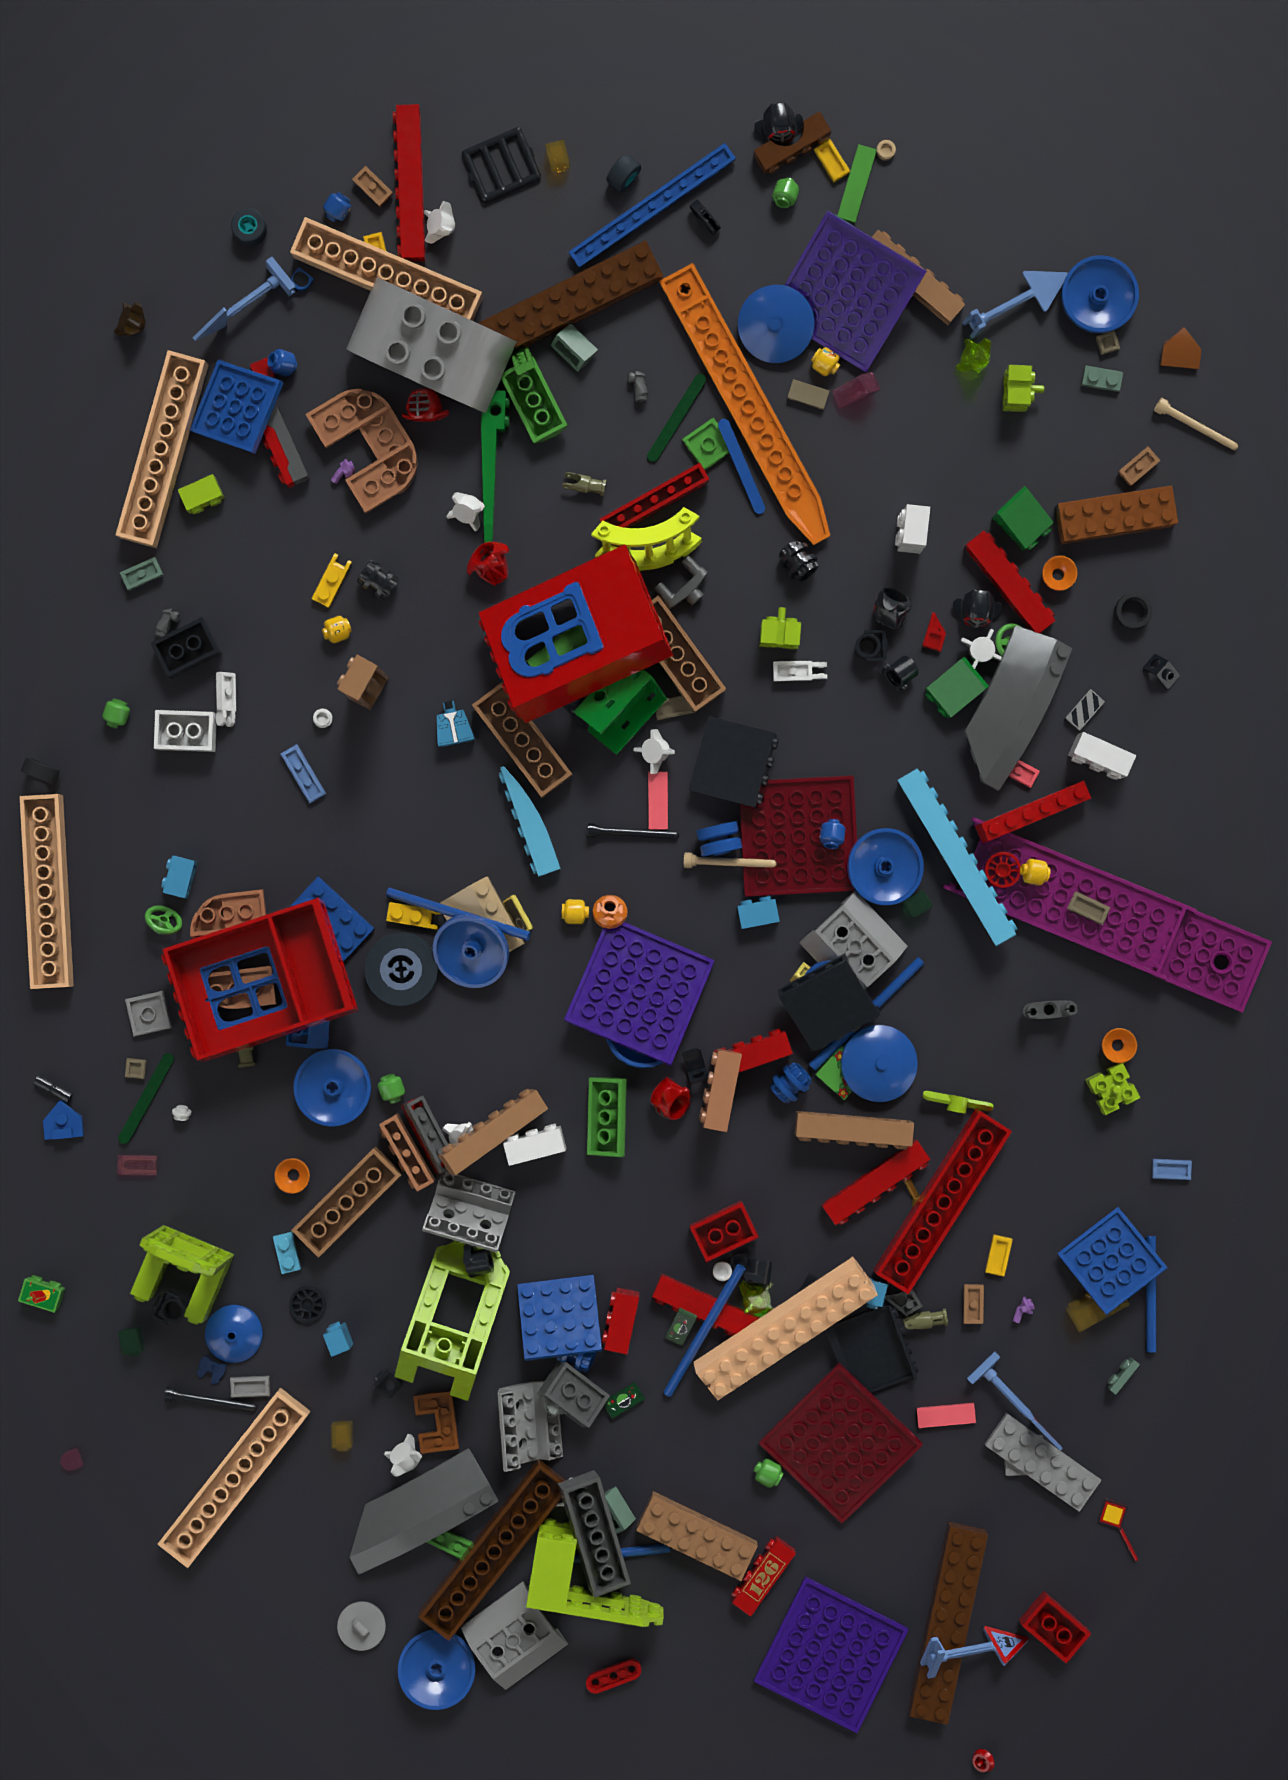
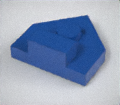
[43,1100,84,1140]

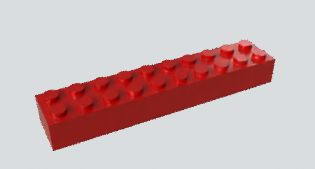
[873,1109,1012,1294]

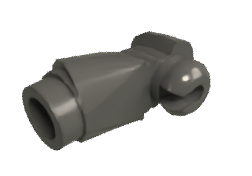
[628,371,648,402]
[155,609,180,638]

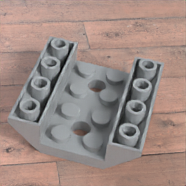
[799,891,908,989]
[422,1171,516,1253]
[498,1380,563,1472]
[461,1581,568,1690]

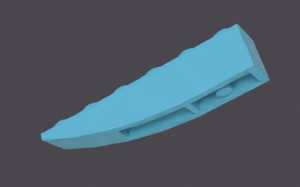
[499,766,561,877]

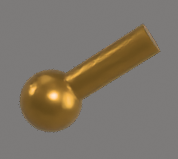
[904,1178,920,1206]

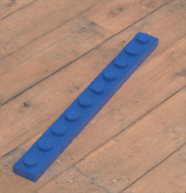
[568,143,736,269]

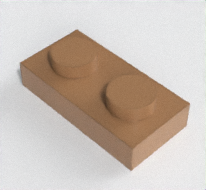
[352,166,393,207]
[1118,447,1160,486]
[963,1284,984,1324]

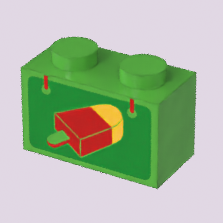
[18,1275,66,1313]

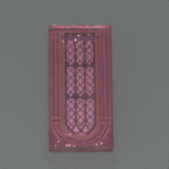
[117,1155,157,1175]

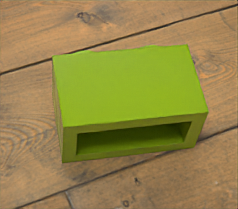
[178,474,225,514]

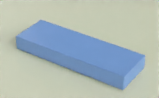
[281,744,326,803]

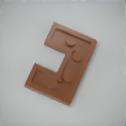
[413,1390,459,1454]

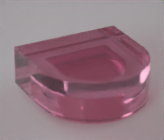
[61,1447,84,1470]

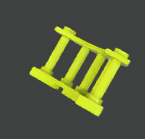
[591,507,702,571]

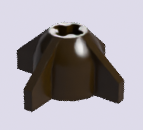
[114,302,146,337]

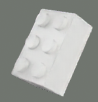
[895,504,930,554]
[154,710,216,752]
[1068,732,1136,780]
[503,1124,566,1166]

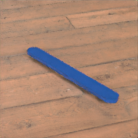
[718,419,765,514]

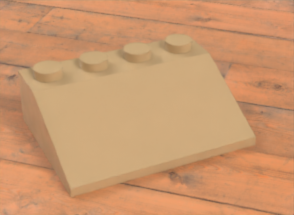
[440,876,525,952]

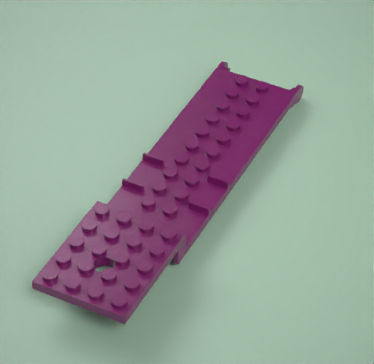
[943,817,1272,1013]

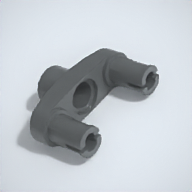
[654,556,708,609]
[1022,1000,1078,1019]

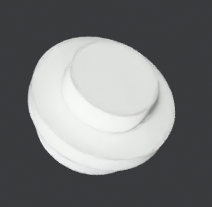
[313,709,333,728]
[172,1105,192,1121]

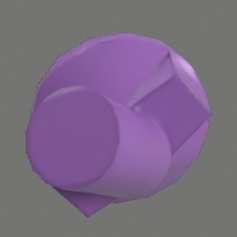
[331,459,355,484]
[1013,1297,1035,1323]

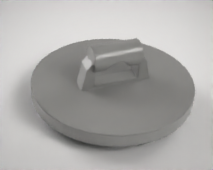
[337,1601,386,1651]

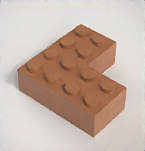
[699,1048,742,1132]

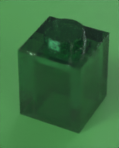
[901,890,933,918]
[118,1326,145,1357]

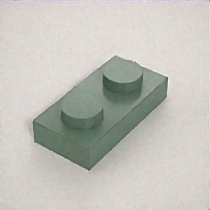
[1081,365,1123,392]
[120,557,164,591]
[1107,1357,1140,1394]

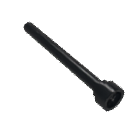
[587,822,679,839]
[164,1386,257,1411]

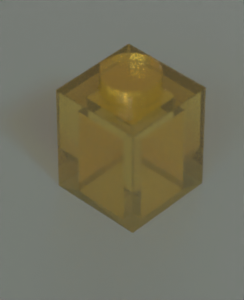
[545,139,570,173]
[331,1421,353,1451]

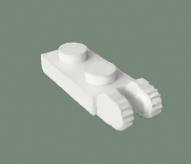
[773,661,827,681]
[215,672,236,727]

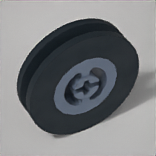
[364,933,439,1006]

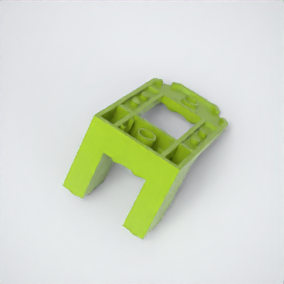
[130,1225,234,1325]
[395,1240,510,1401]
[526,1518,664,1627]

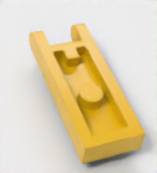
[311,553,352,608]
[386,902,440,929]

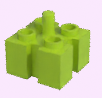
[1002,365,1044,412]
[759,607,801,649]
[1085,1063,1140,1115]

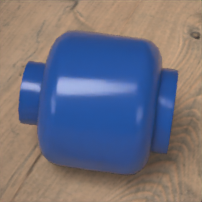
[323,192,351,222]
[267,349,297,377]
[819,819,846,849]

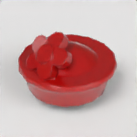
[972,1749,995,1772]

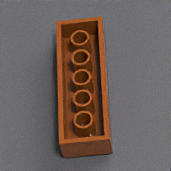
[1055,485,1178,544]

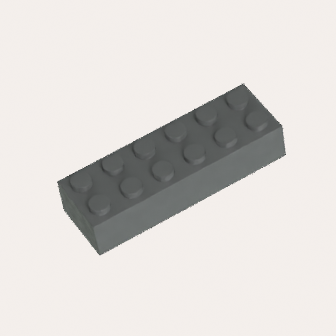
[558,1470,631,1597]

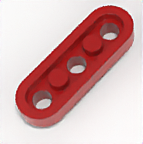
[586,1659,641,1694]

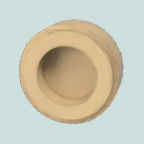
[876,140,896,161]

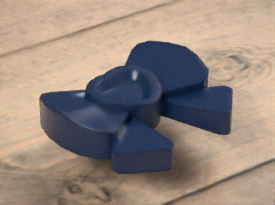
[197,1355,227,1384]

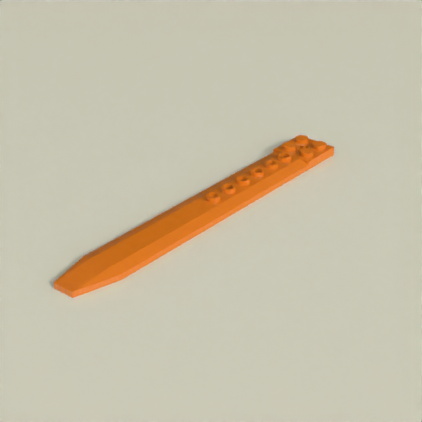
[659,263,830,545]

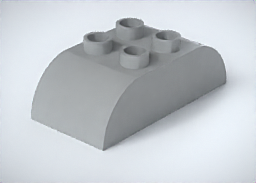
[346,277,517,413]

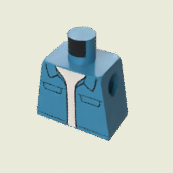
[437,701,475,747]

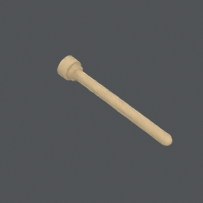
[1154,397,1238,450]
[684,852,776,868]

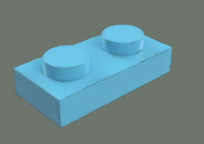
[273,1232,301,1274]

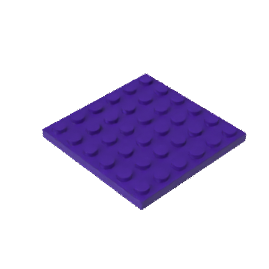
[785,211,927,372]
[564,922,715,1066]
[753,1576,909,1733]

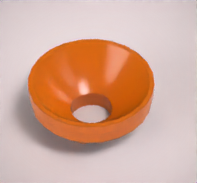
[1042,556,1077,591]
[593,895,627,929]
[1102,1028,1137,1063]
[275,1158,310,1193]

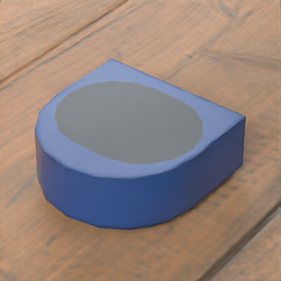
[291,267,314,291]

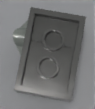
[537,1361,610,1428]

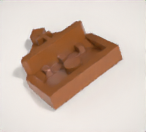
[1160,327,1202,369]

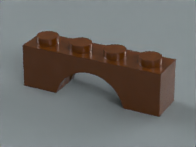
[753,111,832,175]

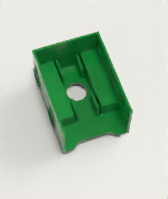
[574,670,667,755]

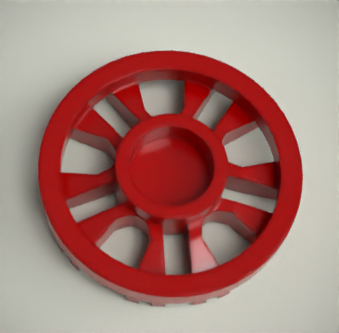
[985,852,1021,888]

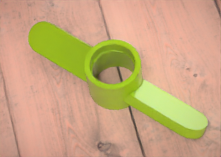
[922,1091,993,1114]

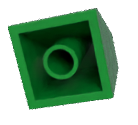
[992,486,1054,551]
[925,657,989,719]

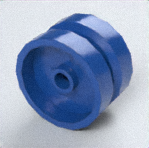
[696,821,743,857]

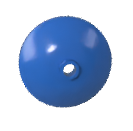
[205,1305,263,1363]

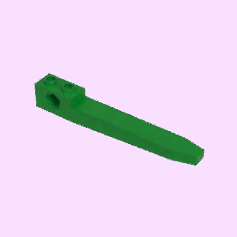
[481,391,510,543]

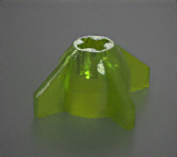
[955,338,991,373]
[739,1281,774,1314]

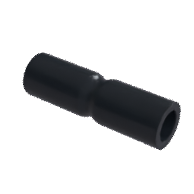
[33,1075,73,1103]

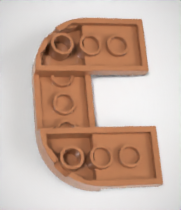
[305,389,418,513]
[190,889,277,1009]

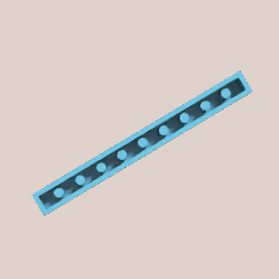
[898,768,1017,947]

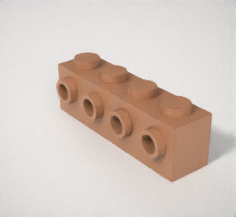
[379,1113,435,1191]

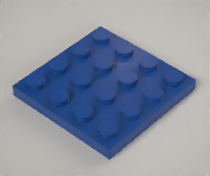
[189,360,283,454]
[290,876,375,962]
[1057,1207,1168,1316]
[517,1275,602,1361]

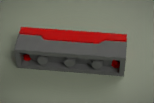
[262,406,310,488]
[401,1096,448,1174]

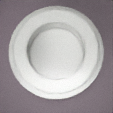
[713,1261,732,1281]

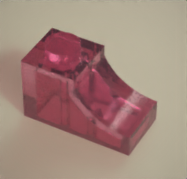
[833,372,881,408]

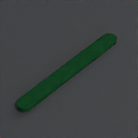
[647,374,706,462]
[118,1053,174,1144]

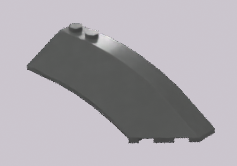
[963,626,1072,791]
[349,1448,498,1574]

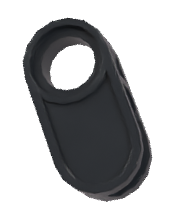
[689,200,721,235]

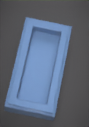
[1151,1159,1192,1180]

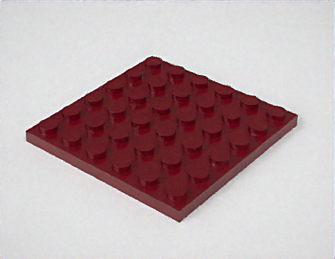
[740,775,857,896]
[759,1363,923,1523]

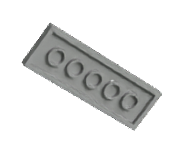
[985,1413,1101,1512]

